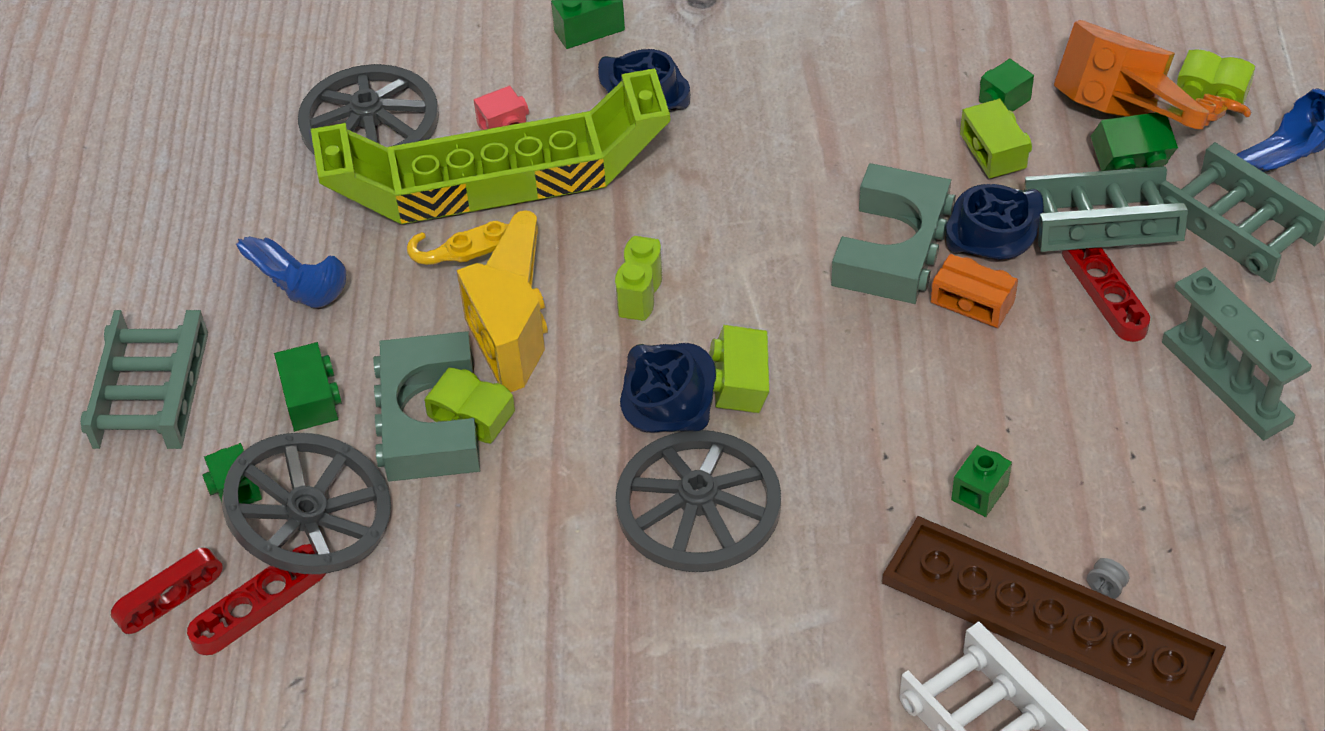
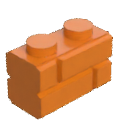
[931,254,1018,329]

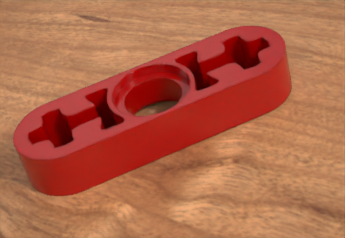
[110,548,223,634]

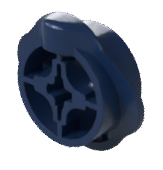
[598,49,691,109]
[946,184,1044,259]
[620,343,716,433]

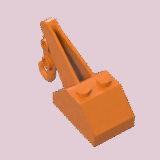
[1054,20,1252,129]

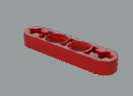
[1062,247,1150,342]
[187,544,326,655]

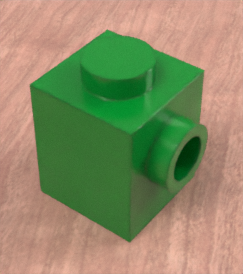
[979,58,1034,112]
[202,443,262,504]
[951,445,1012,517]

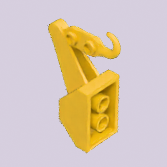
[407,210,548,392]

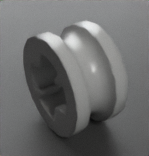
[1087,558,1130,599]

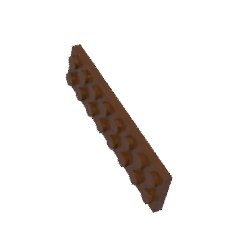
[882,516,1226,721]

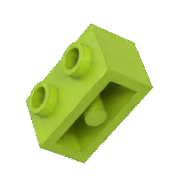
[960,99,1032,179]
[709,325,769,413]

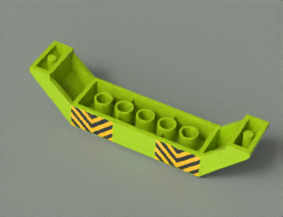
[311,68,670,224]

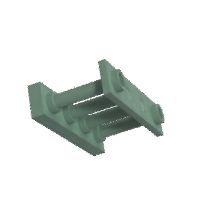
[1159,142,1325,283]
[1024,166,1188,252]
[1162,267,1312,441]
[80,310,208,449]

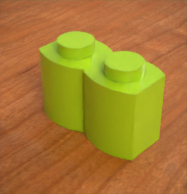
[1177,49,1255,104]
[615,236,662,321]
[424,368,515,443]

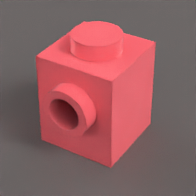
[474,85,529,130]

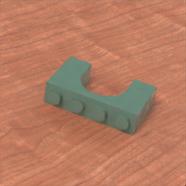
[831,163,956,304]
[373,331,480,482]

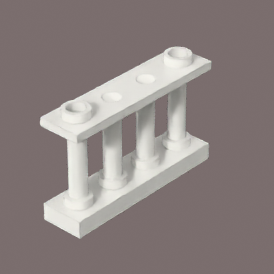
[900,622,1088,731]

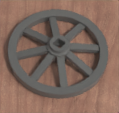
[298,64,439,154]
[616,430,781,572]
[222,433,391,574]

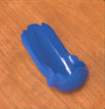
[1236,88,1325,172]
[236,236,346,308]

